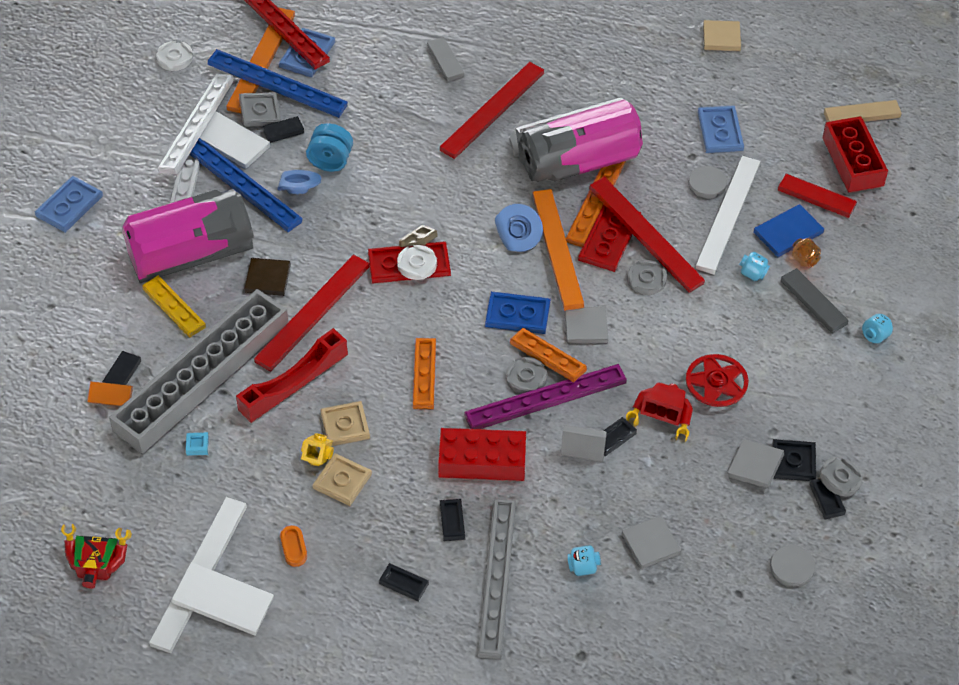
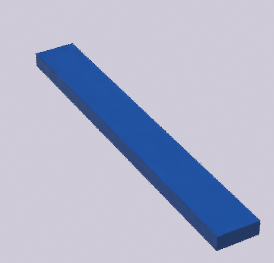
[208,49,348,118]
[189,138,302,232]

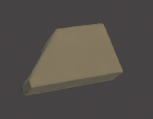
[399,225,438,247]

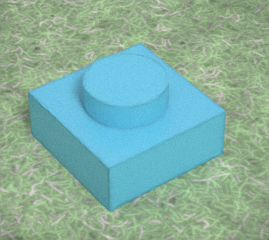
[186,432,209,456]

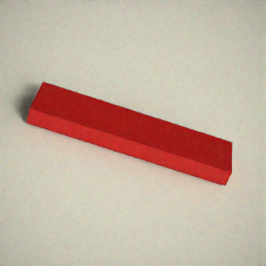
[778,174,857,218]

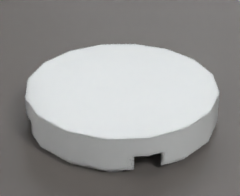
[156,41,193,71]
[397,245,437,280]

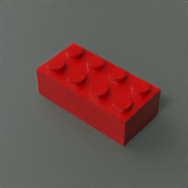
[822,116,888,193]
[438,428,526,481]

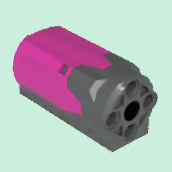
[515,97,643,182]
[122,189,254,283]

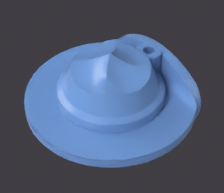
[278,170,321,195]
[495,204,543,252]

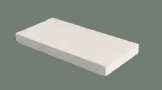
[199,111,270,169]
[172,562,274,636]

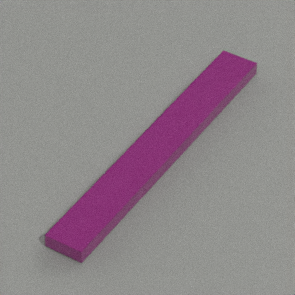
[464,364,627,429]

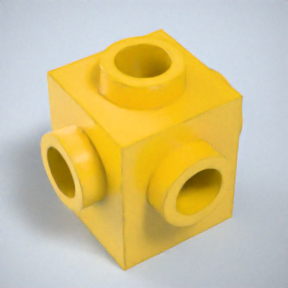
[301,433,334,466]

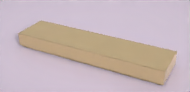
[824,100,902,122]

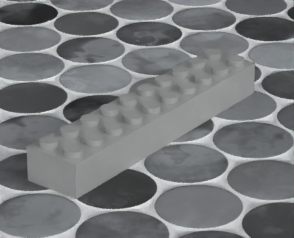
[109,289,288,454]

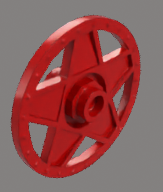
[686,354,749,407]

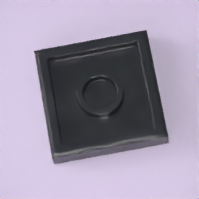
[772,439,816,481]

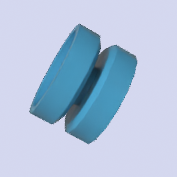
[306,123,353,172]

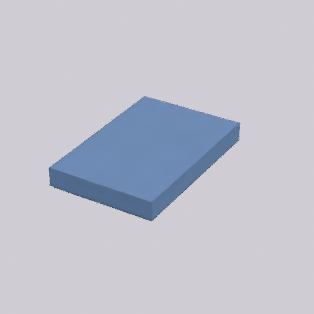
[279,28,335,78]
[698,106,744,153]
[35,176,103,233]

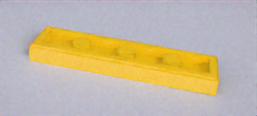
[142,275,206,338]

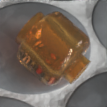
[792,238,821,267]

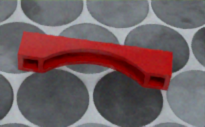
[236,328,348,423]

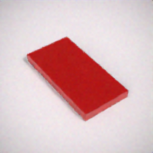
[578,204,641,272]
[368,241,451,284]

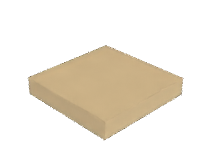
[703,20,741,51]
[320,401,370,446]
[313,453,372,506]

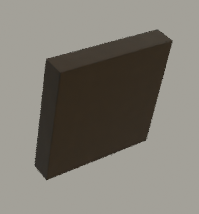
[244,258,291,296]

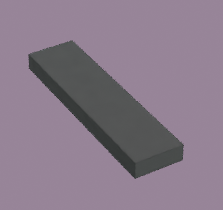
[781,268,849,333]

